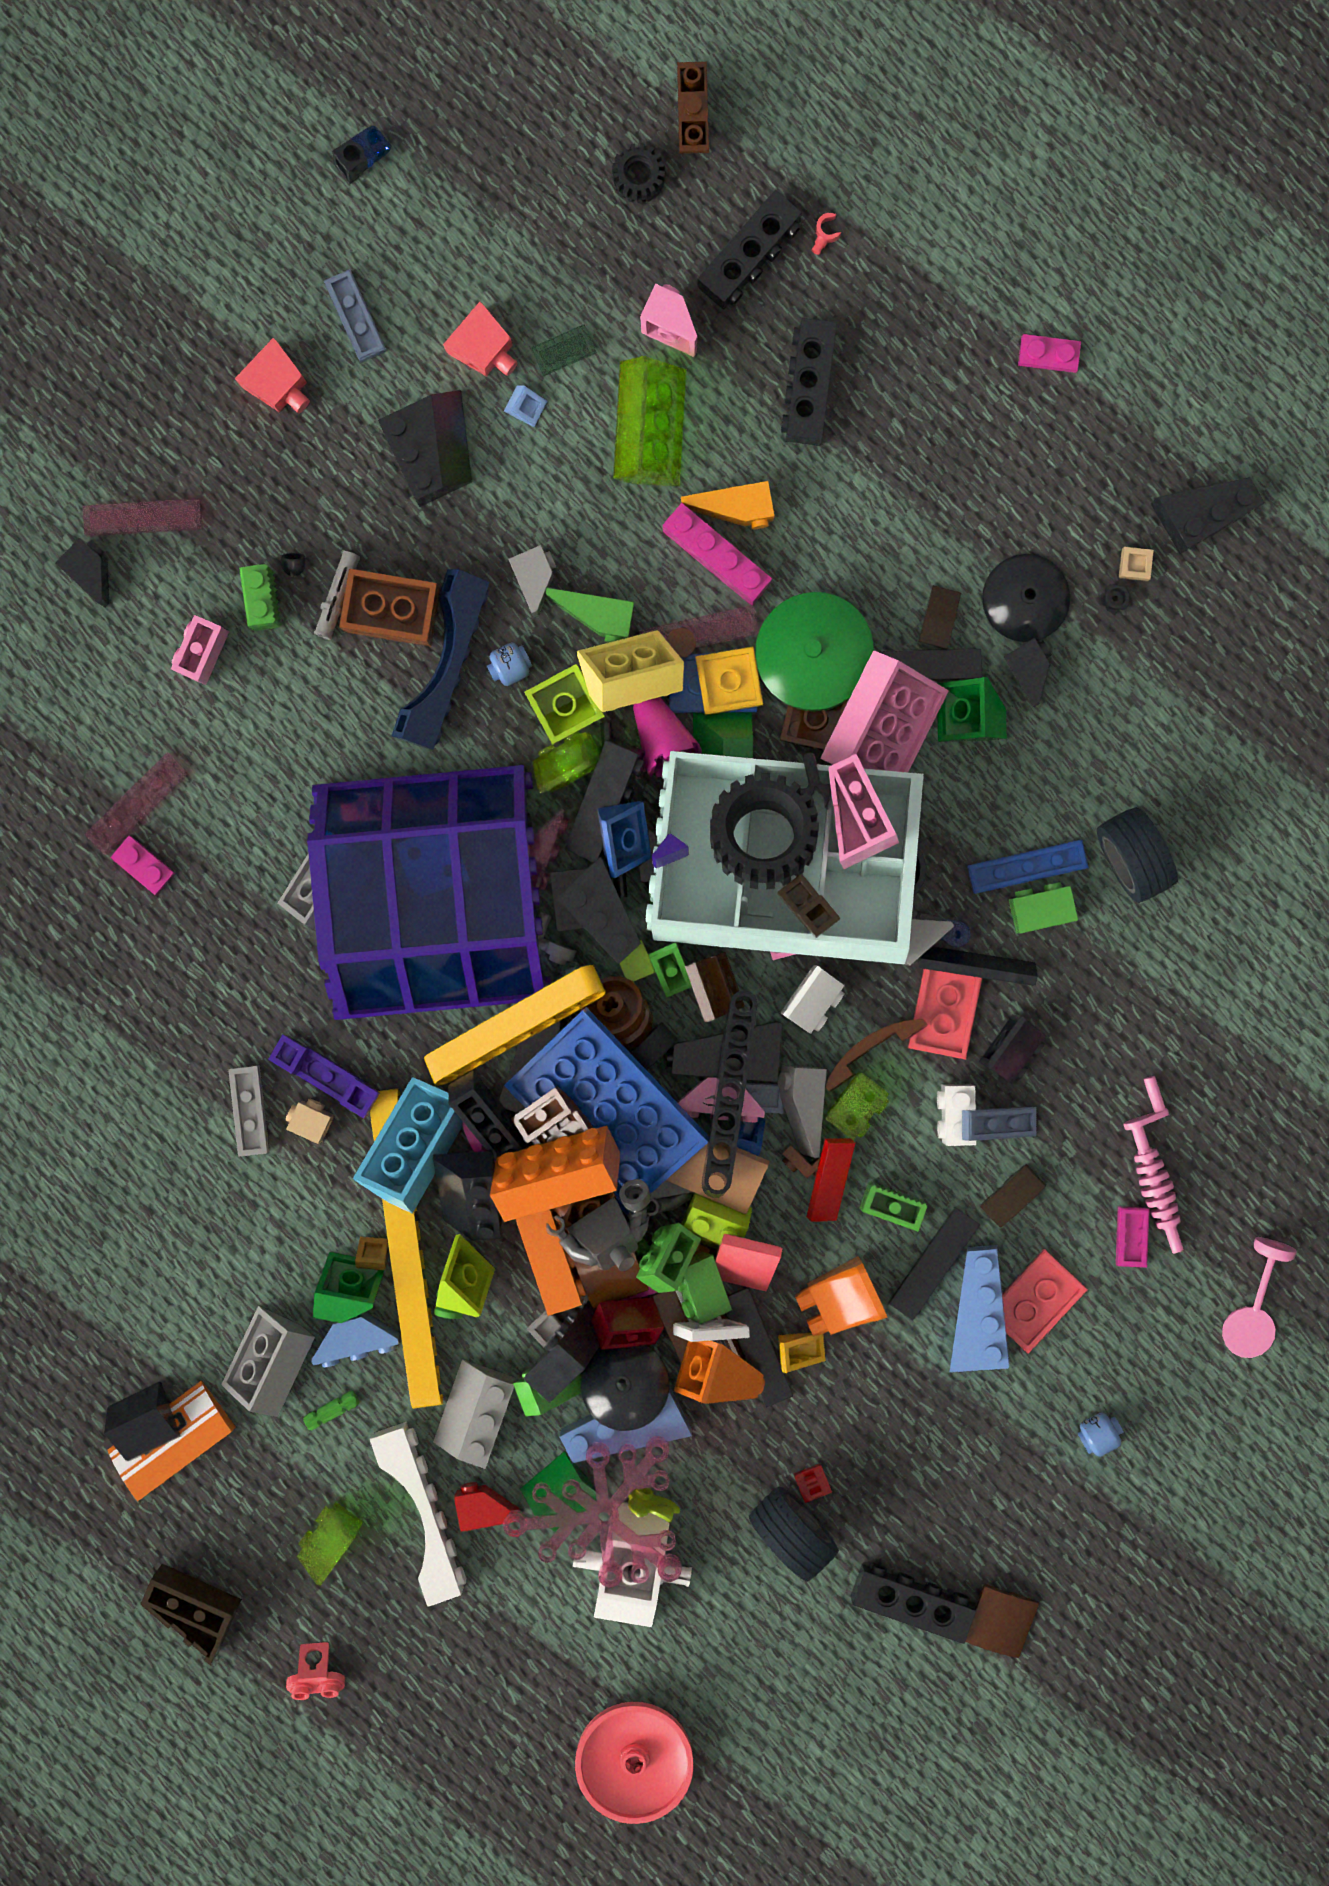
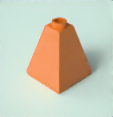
[674,1341,765,1404]

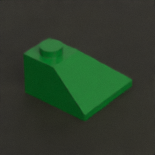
[937,677,1007,742]
[693,712,753,758]
[313,1252,385,1323]

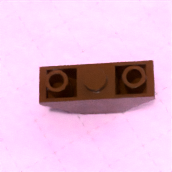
[677,62,709,154]

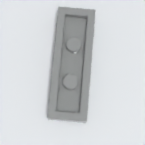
[228,1065,270,1157]

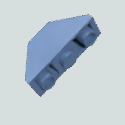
[312,1312,402,1368]

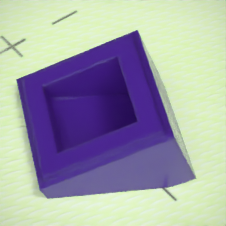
[652,833,689,868]

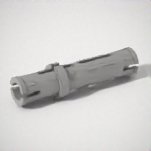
[314,551,360,640]

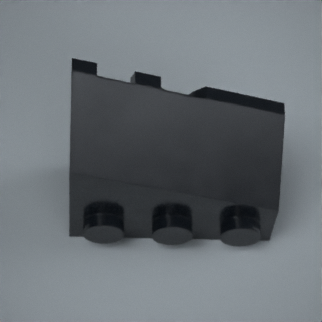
[378,390,472,507]

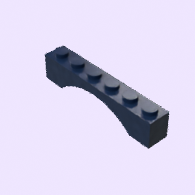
[391,569,490,750]

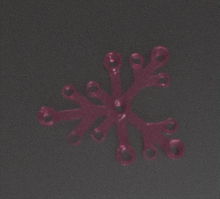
[503,1436,682,1588]

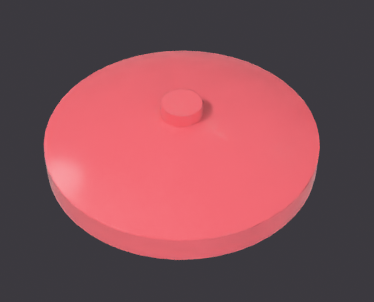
[575,1702,693,1824]

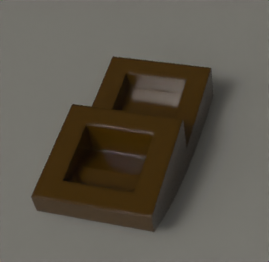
[918,585,961,649]
[777,873,841,938]
[980,1164,1046,1228]

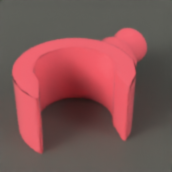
[811,213,841,255]

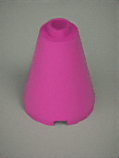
[633,697,702,777]

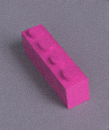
[662,502,772,606]

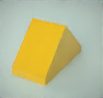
[778,1333,826,1373]

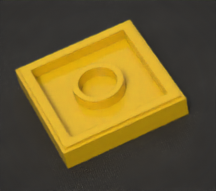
[695,647,763,715]

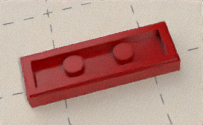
[806,1138,856,1222]

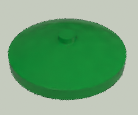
[755,592,874,712]

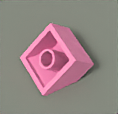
[640,283,697,357]

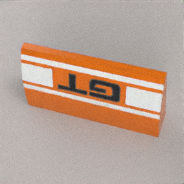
[107,1380,236,1502]

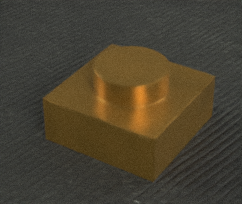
[355,1237,389,1270]

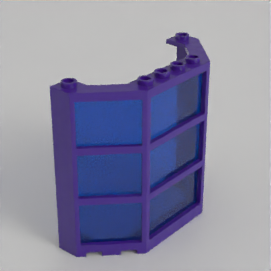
[307,765,552,1020]

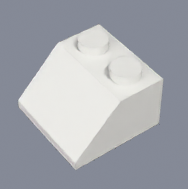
[780,965,845,1034]

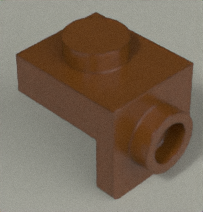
[781,1143,822,1179]

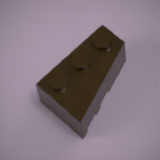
[140,1563,242,1666]

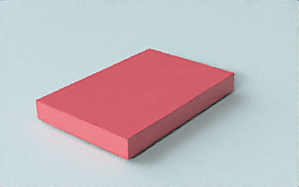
[908,969,982,1060]
[715,1234,783,1291]
[1003,1249,1088,1354]

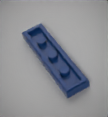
[967,839,1089,894]

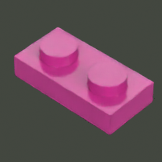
[1018,334,1081,373]
[110,835,175,895]

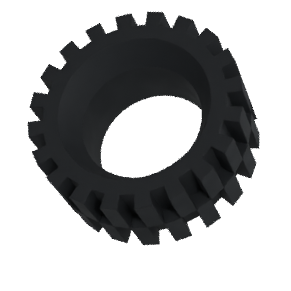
[710,773,819,890]

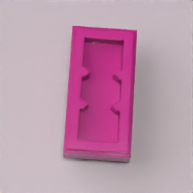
[1116,1206,1149,1268]

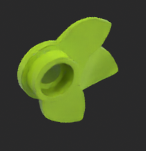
[628,1485,680,1523]

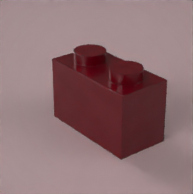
[591,1298,664,1350]

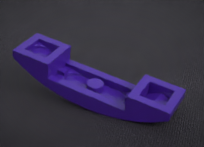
[268,1034,380,1119]

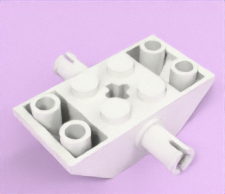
[573,1500,692,1627]

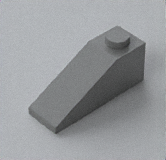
[778,1065,827,1158]

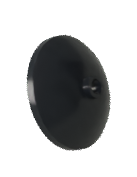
[982,554,1070,642]
[581,1345,670,1431]

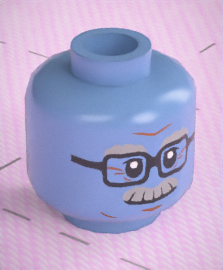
[487,642,532,686]
[1077,1412,1124,1457]

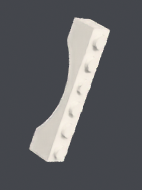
[370,1422,466,1607]

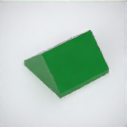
[520,1451,602,1534]

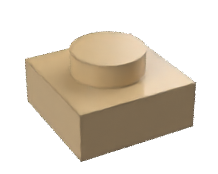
[1119,547,1154,581]

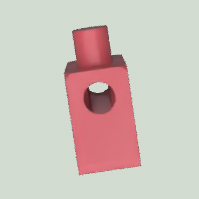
[443,302,518,377]
[235,338,310,413]

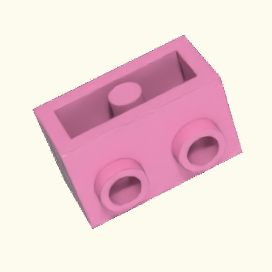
[171,615,229,685]

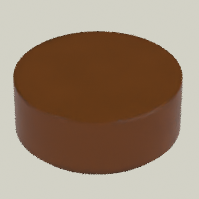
[667,628,696,659]

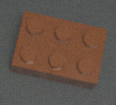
[339,569,441,647]

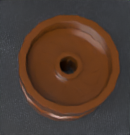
[580,976,653,1050]

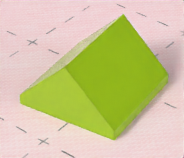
[436,1234,495,1317]

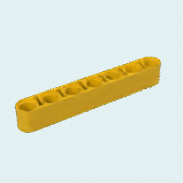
[424,965,606,1086]

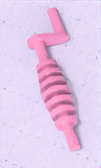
[1123,1076,1184,1253]

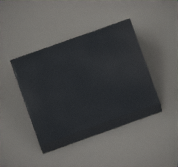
[104,1382,181,1462]

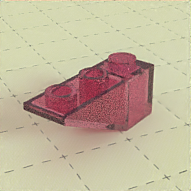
[504,809,570,892]

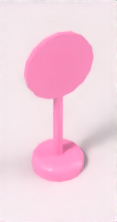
[1222,1237,1297,1358]

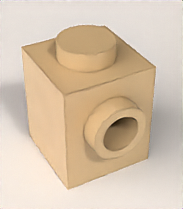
[286,1099,335,1144]

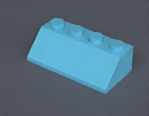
[353,1077,463,1214]

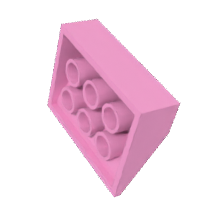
[820,651,949,772]

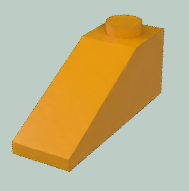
[681,481,774,530]

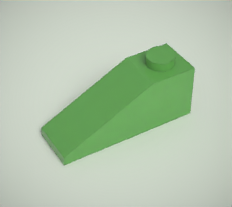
[546,588,635,643]

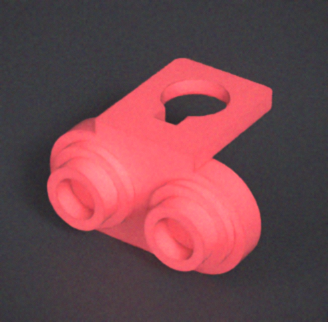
[286,1642,345,1700]

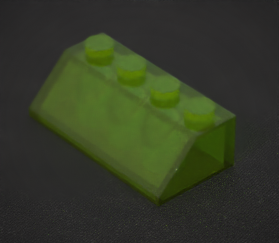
[613,356,686,486]

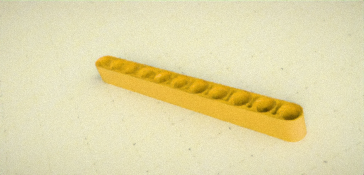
[370,1088,443,1409]

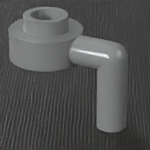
[538,912,576,965]

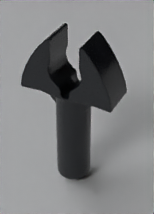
[800,752,832,808]

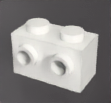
[937,1084,976,1146]

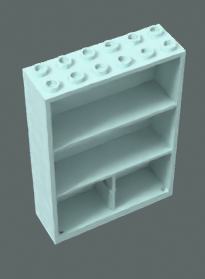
[646,751,924,964]

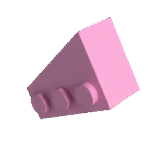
[828,754,899,869]

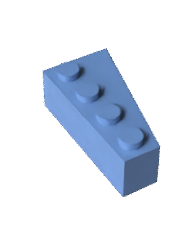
[950,1245,1010,1372]
[559,1387,692,1463]

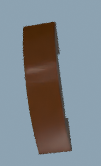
[825,1019,928,1091]

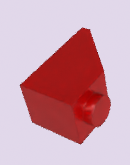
[454,1482,521,1532]

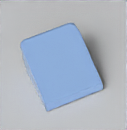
[504,385,547,427]

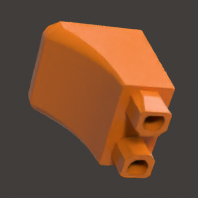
[795,1256,887,1336]

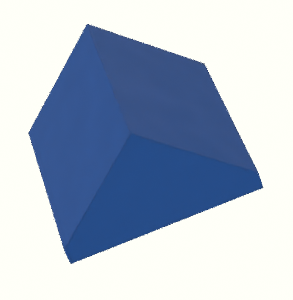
[597,801,652,878]

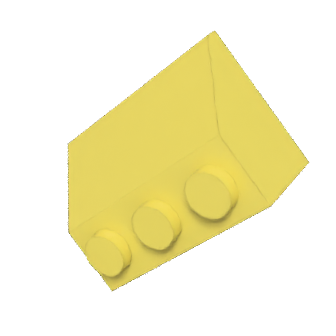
[577,630,684,712]

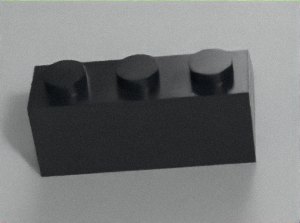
[433,1151,502,1240]

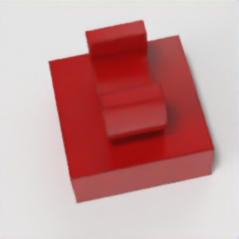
[794,1463,832,1503]

